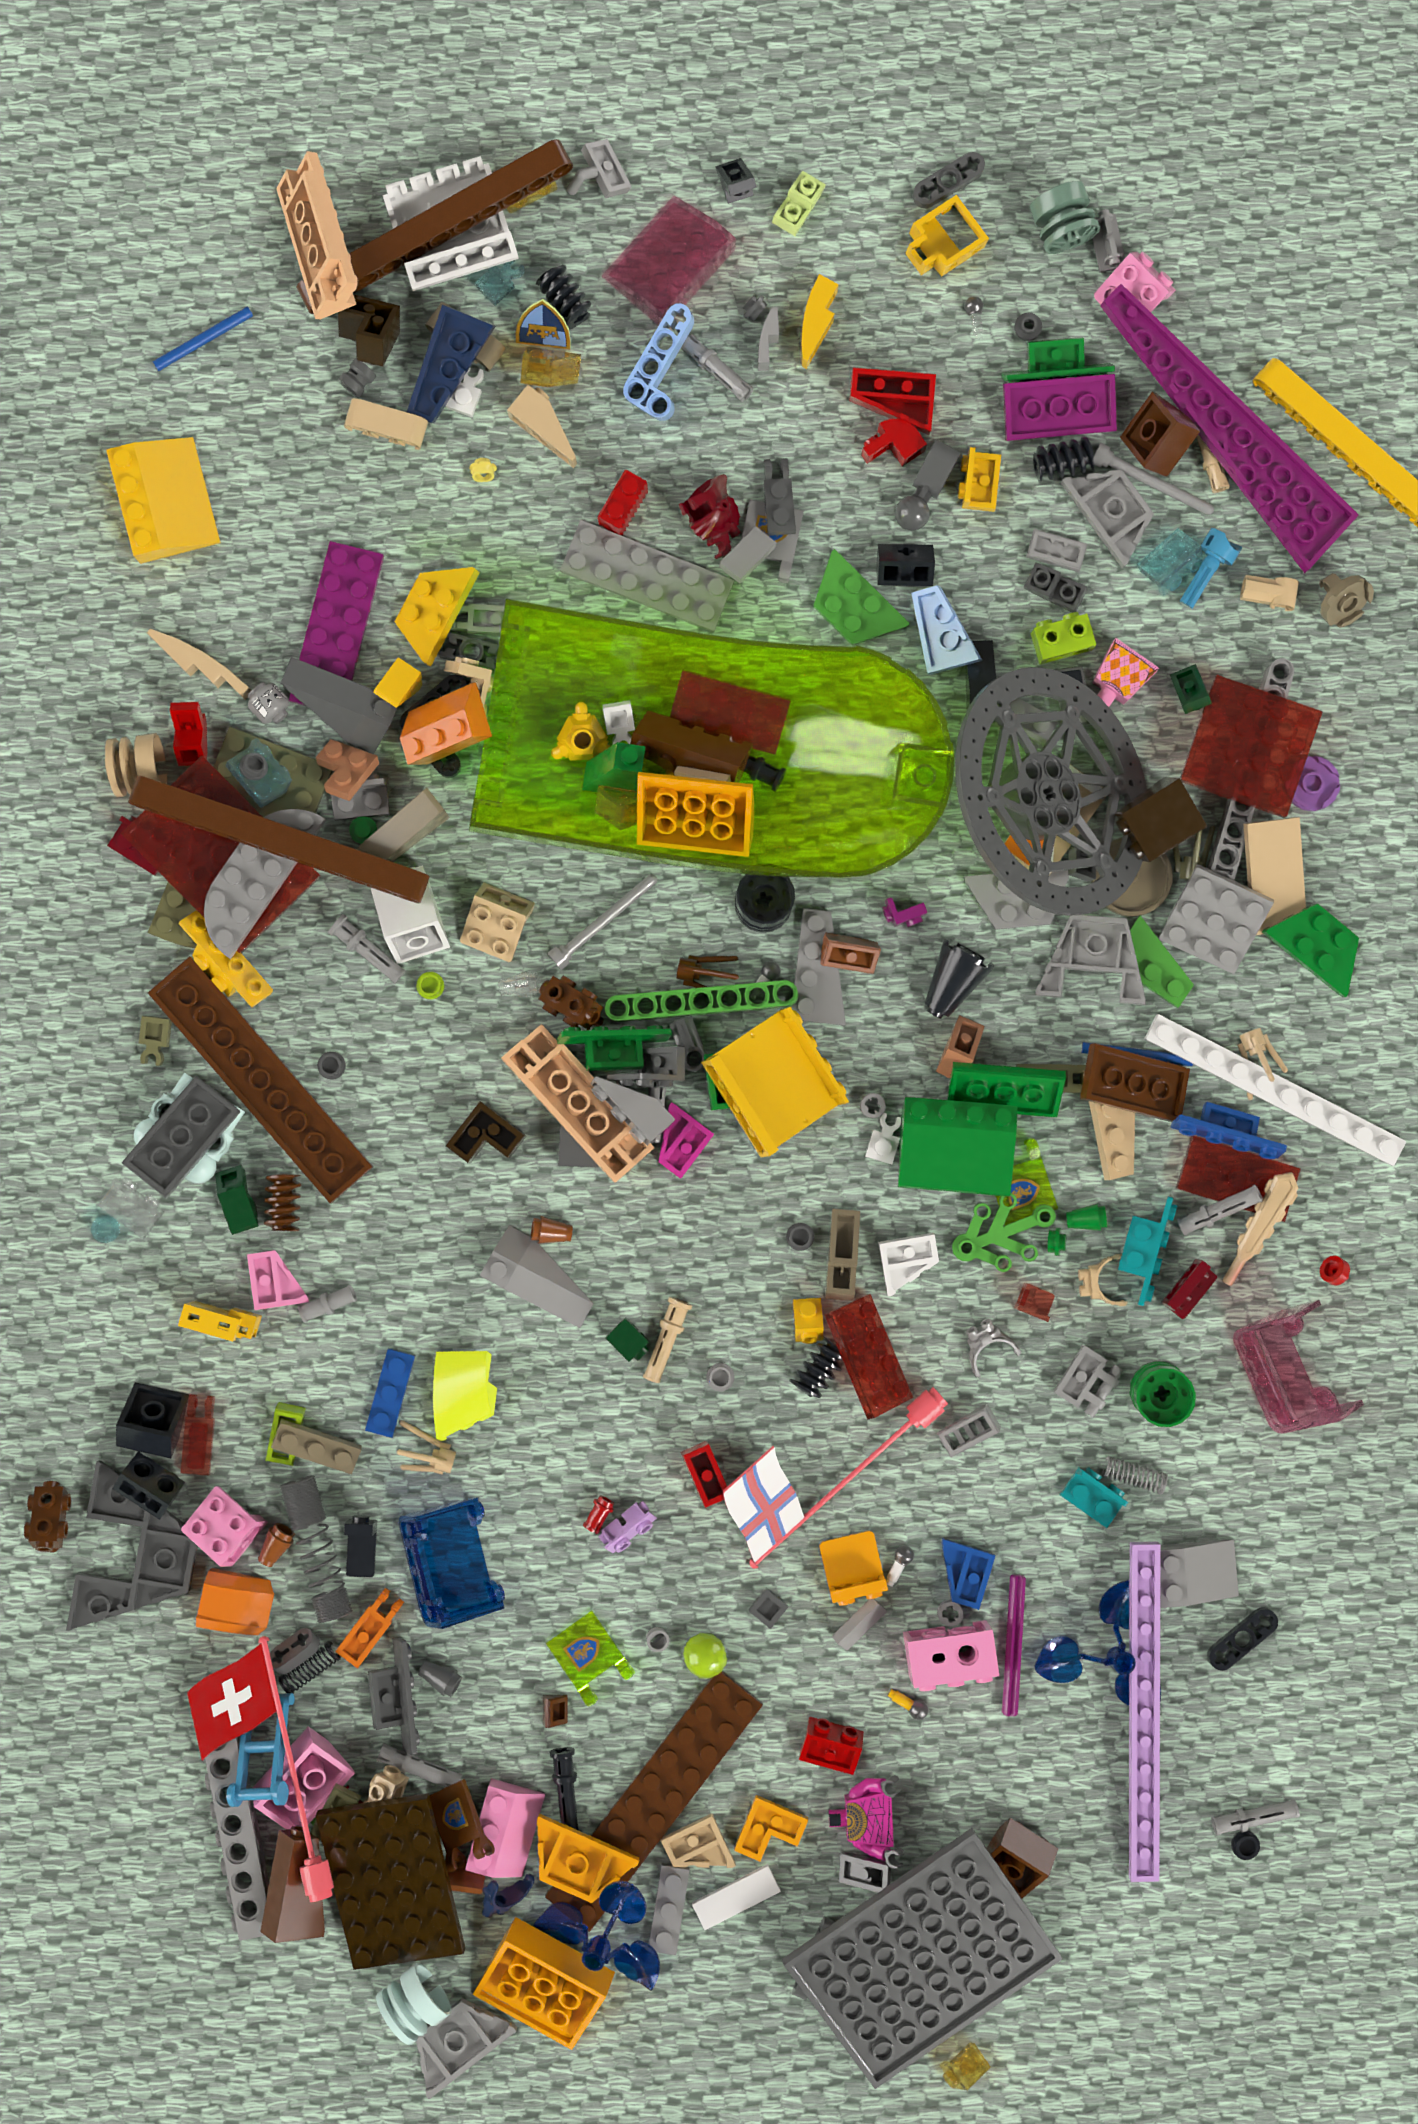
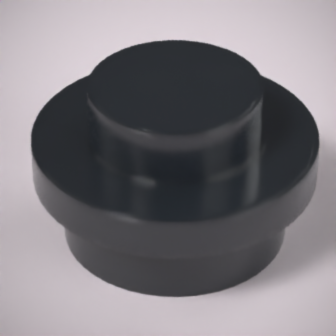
[1231,1831,1260,1860]

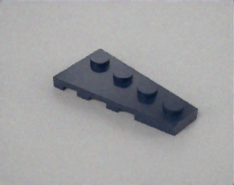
[407,305,496,423]

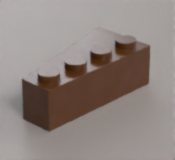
[630,711,753,783]

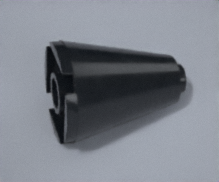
[925,938,994,1019]

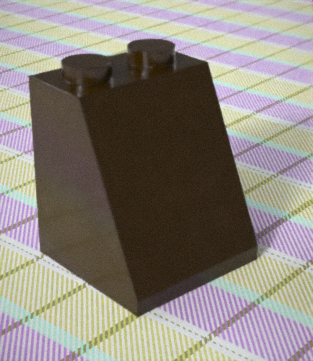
[1115,777,1207,862]

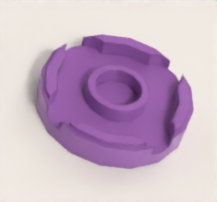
[1284,756,1340,811]

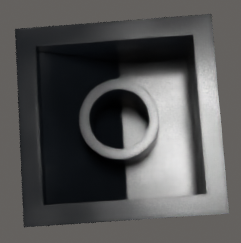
[116,1382,189,1459]

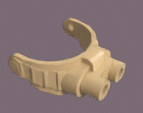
[1078,1254,1128,1306]

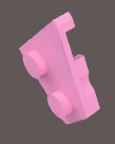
[247,1250,309,1310]

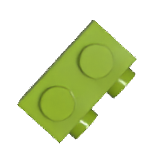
[1030,612,1096,665]

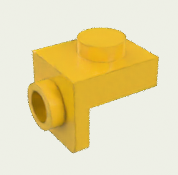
[793,1298,824,1344]

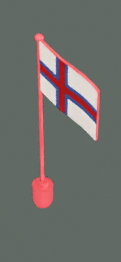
[723,1387,948,1569]

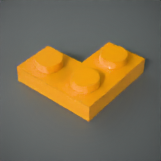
[734,1795,809,1862]

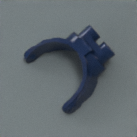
[482,1874,535,1918]

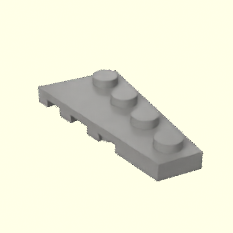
[792,909,846,1026]

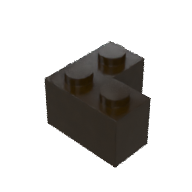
[338,294,400,367]
[446,1101,527,1163]

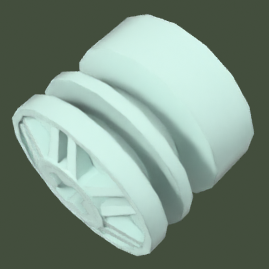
[376,1963,452,2045]

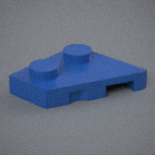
[941,1538,996,1610]

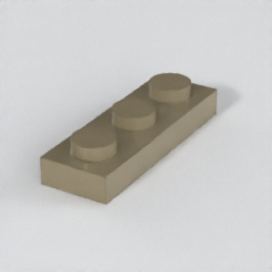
[271,1419,362,1475]

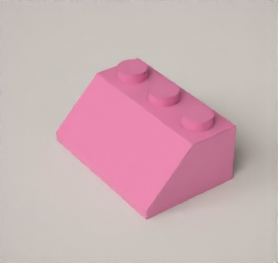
[253,1726,355,1829]
[465,1778,545,1878]

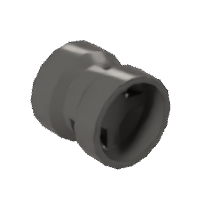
[337,358,377,398]

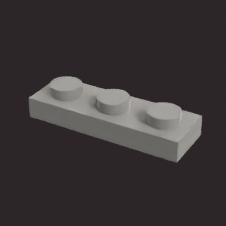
[648,1863,690,1955]

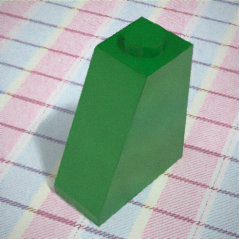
[582,742,645,798]

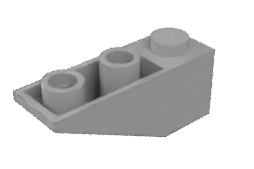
[590,1076,675,1146]

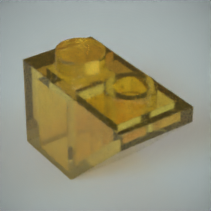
[520,346,581,387]

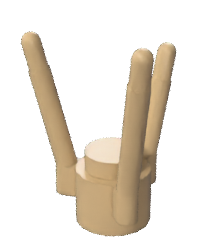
[1238,1028,1288,1100]
[397,1420,456,1475]

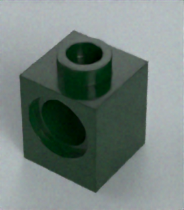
[605,1317,650,1362]

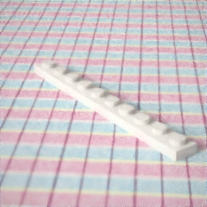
[1144,1014,1407,1166]

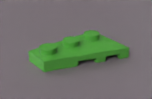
[1130,915,1194,1008]

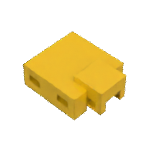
[905,195,989,277]
[178,1301,262,1342]

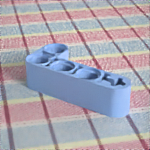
[623,303,694,421]

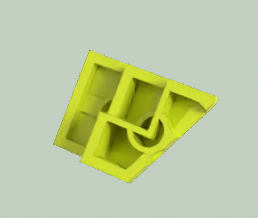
[433,1351,497,1441]

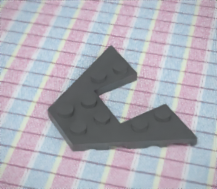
[66,1460,198,1631]

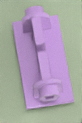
[598,1501,657,1553]

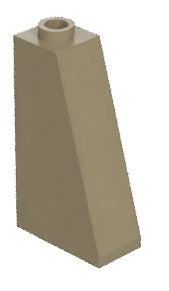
[356,788,450,862]

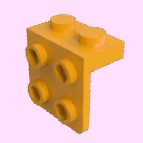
[819,1531,888,1606]

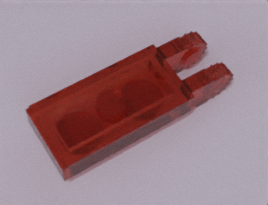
[181,1394,215,1476]

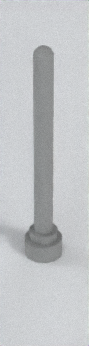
[1094,442,1214,515]
[547,874,657,970]

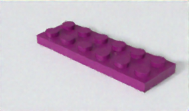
[289,541,384,706]

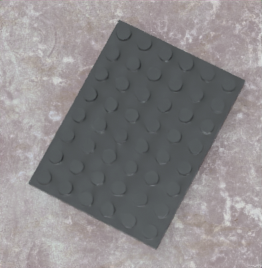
[782,1828,1063,2089]

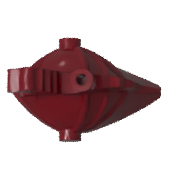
[678,474,741,559]

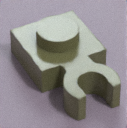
[139,1015,172,1066]

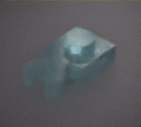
[475,260,525,306]

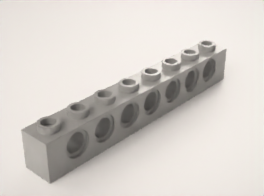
[200,1736,269,1941]

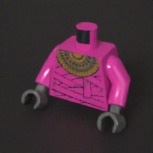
[828,1775,905,1868]

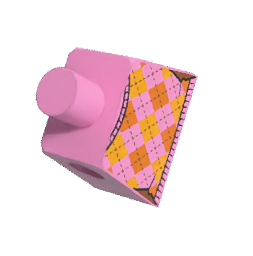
[1092,638,1159,707]

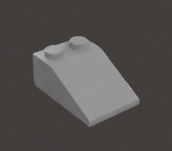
[1160,1539,1239,1608]

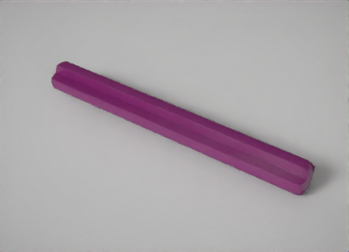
[1002,1574,1026,1717]

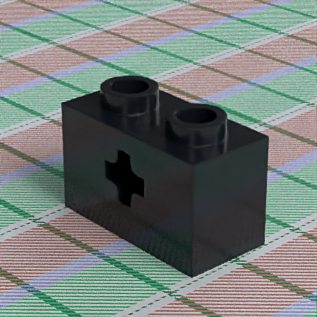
[876,544,935,586]

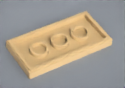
[1243,817,1306,935]

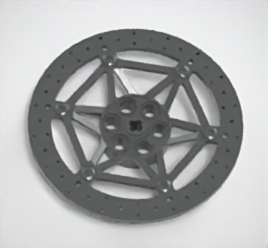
[955,667,1147,916]

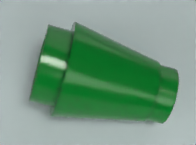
[1066,1203,1108,1231]

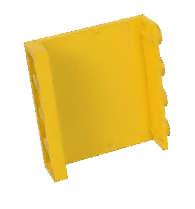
[701,1007,849,1158]

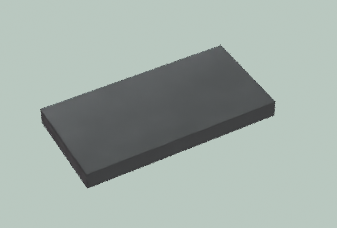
[121,1076,240,1199]

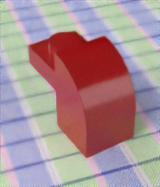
[861,419,927,467]
[169,702,208,766]

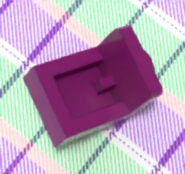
[882,897,928,927]

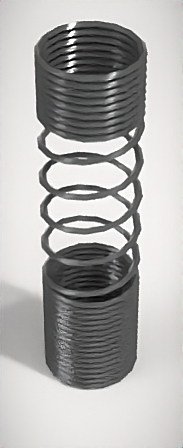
[280,1475,353,1623]

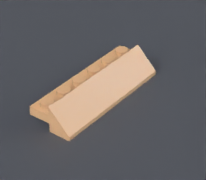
[276,151,357,319]
[501,1024,654,1183]

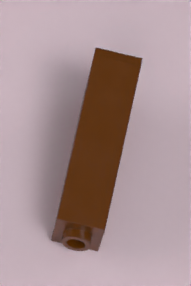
[260,1825,325,1943]

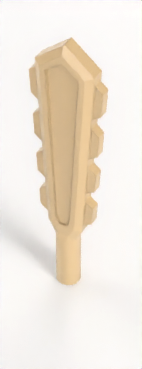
[1222,1172,1299,1286]

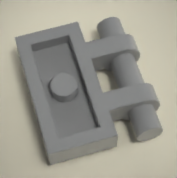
[1053,1345,1123,1418]

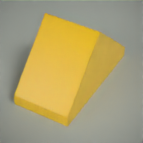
[373,657,422,708]

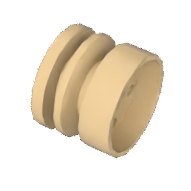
[105,733,168,797]

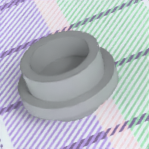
[706,1363,734,1391]

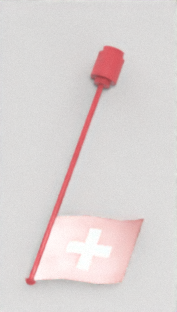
[187,1636,334,1902]

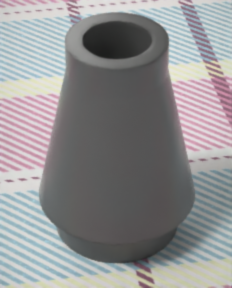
[418,1660,462,1697]

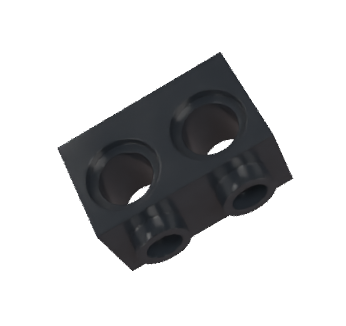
[112,1451,185,1520]

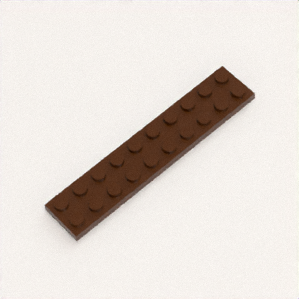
[148,956,374,1204]
[545,1672,763,1932]

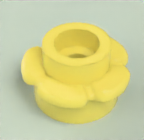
[469,458,497,482]

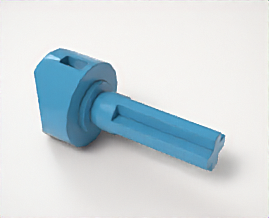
[1180,528,1242,609]

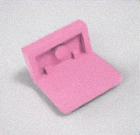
[1094,252,1176,312]

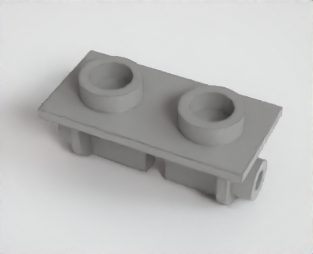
[1092,209,1125,273]

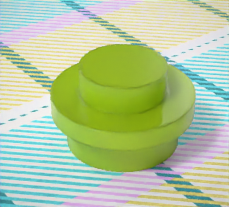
[416,972,445,1000]

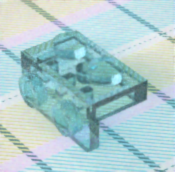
[225,738,292,808]

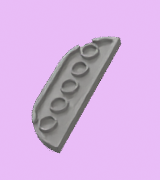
[204,809,326,959]

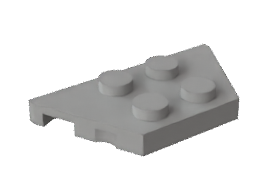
[1061,469,1154,568]
[964,870,1069,930]
[416,1998,517,2099]

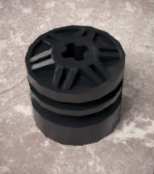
[734,866,795,933]

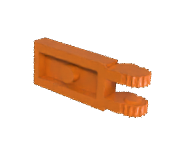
[335,1588,404,1669]

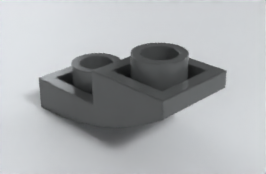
[1024,562,1087,613]

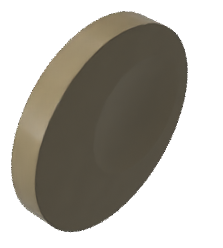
[1091,837,1173,917]

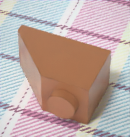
[936,1015,985,1078]

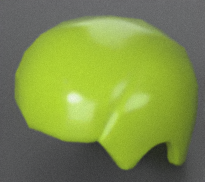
[683,1633,727,1679]

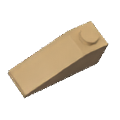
[507,385,577,468]

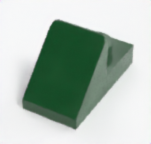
[1169,664,1212,714]

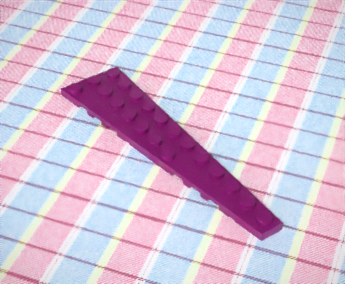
[1100,284,1359,573]

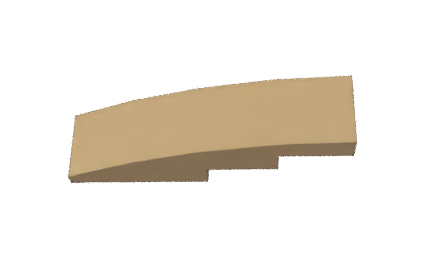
[146,629,252,700]

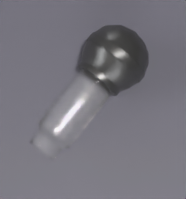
[964,296,984,340]

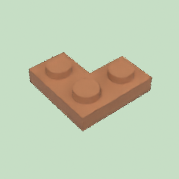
[316,739,379,801]

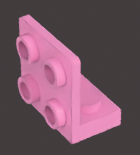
[181,1486,268,1567]

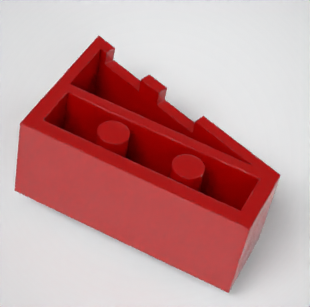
[849,367,936,435]

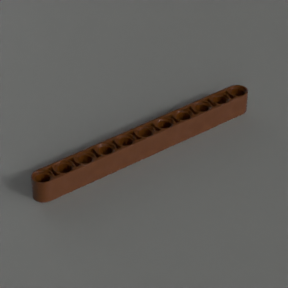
[296,139,573,314]
[128,775,430,904]

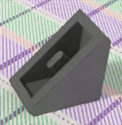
[558,1125,599,1168]

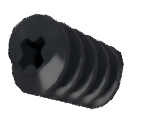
[536,265,591,330]
[1033,437,1094,483]
[789,1336,849,1398]

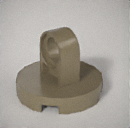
[1319,573,1374,628]

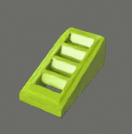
[265,1402,306,1466]

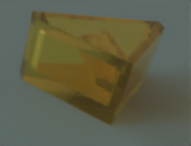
[594,785,637,830]

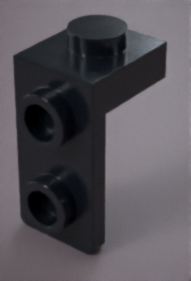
[344,1515,378,1577]

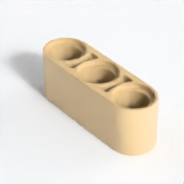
[344,398,428,450]

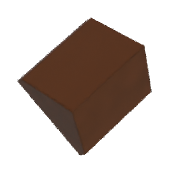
[543,1695,568,1728]

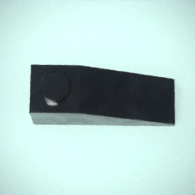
[965,640,996,723]

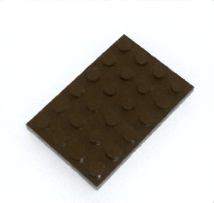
[315,1793,466,1970]

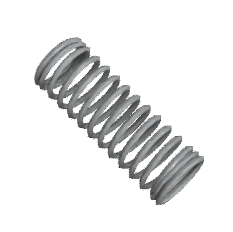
[1102,1456,1168,1495]

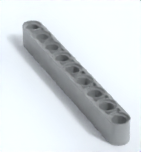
[1207,658,1294,881]

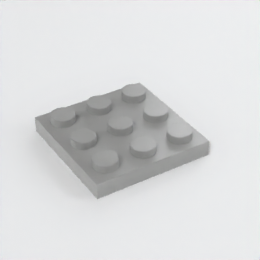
[1158,864,1274,974]

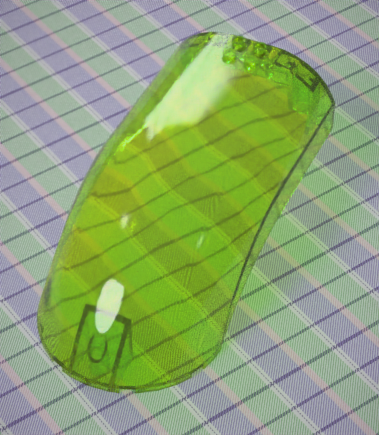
[469,599,954,878]

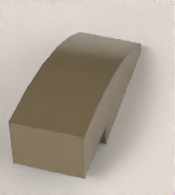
[825,1209,860,1301]

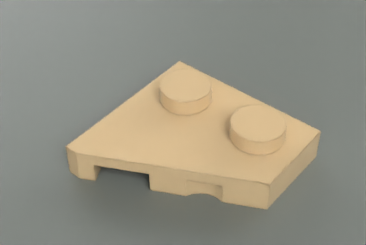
[661,1813,736,1868]

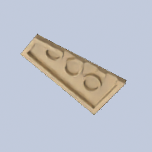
[1083,1070,1135,1180]

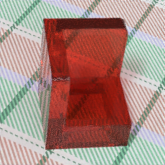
[1014,1282,1055,1322]

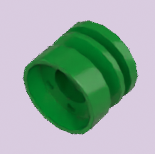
[1129,1361,1196,1427]

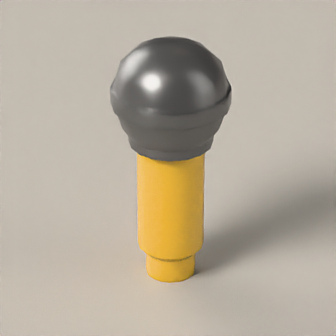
[888,1689,929,1720]

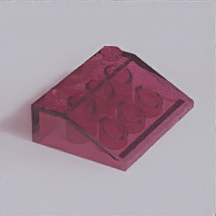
[601,196,736,326]

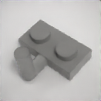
[567,139,632,198]

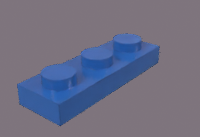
[365,1348,415,1438]

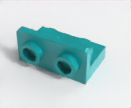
[1060,1467,1129,1528]

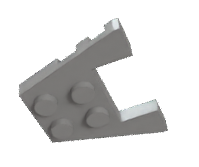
[1036,915,1146,1005]

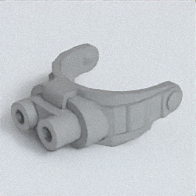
[966,1319,1021,1378]

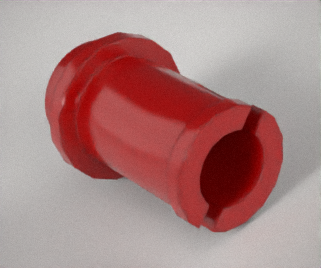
[583,1495,614,1534]

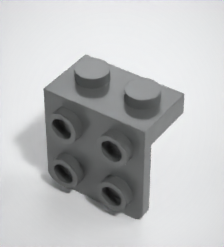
[607,1047,685,1088]

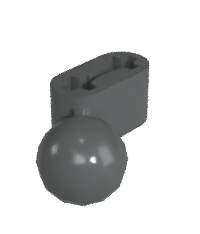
[895,440,961,531]

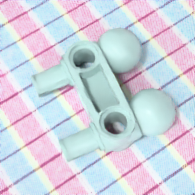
[134,1073,245,1184]

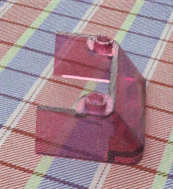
[1233,1300,1364,1434]

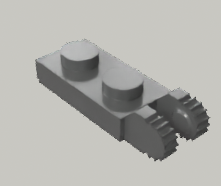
[763,458,796,536]

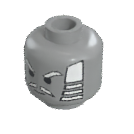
[248,682,289,724]

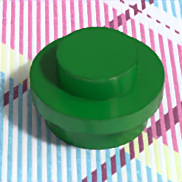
[349,816,377,844]
[1048,1228,1067,1256]

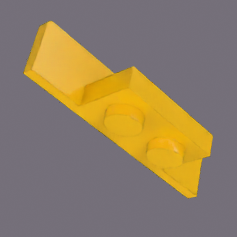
[179,908,273,1008]

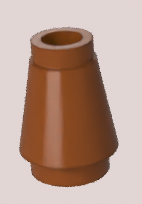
[531,1216,573,1244]
[258,1523,295,1567]

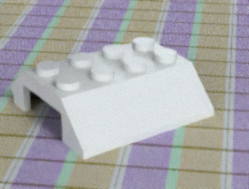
[383,156,519,291]

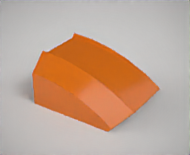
[196,1568,274,1635]

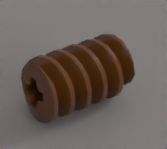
[264,1174,301,1231]

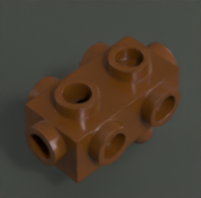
[538,975,604,1030]
[24,1481,72,1553]

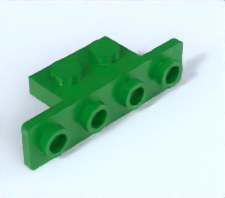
[1001,337,1115,383]
[557,1025,672,1071]

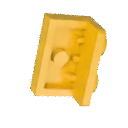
[958,447,1001,512]

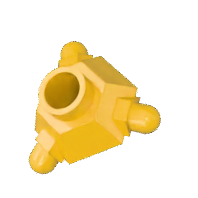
[551,702,610,761]

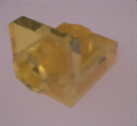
[939,2043,991,2091]

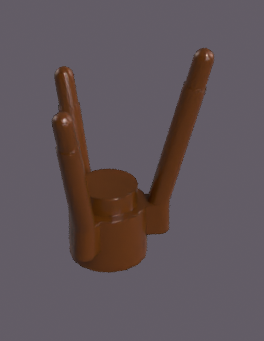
[676,955,739,999]

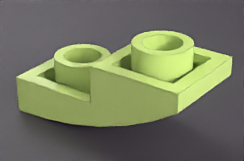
[772,171,826,236]

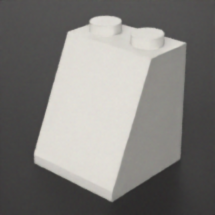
[371,865,450,964]

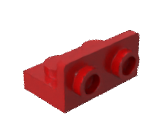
[799,1717,864,1775]

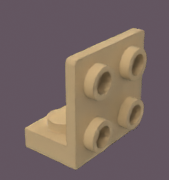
[460,883,535,962]

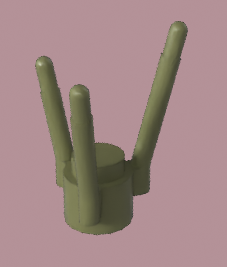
[1172,826,1215,880]

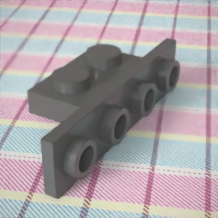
[368,1637,420,1755]

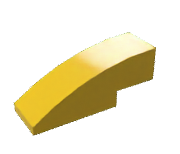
[801,274,839,369]

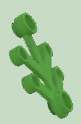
[952,1193,1056,1272]

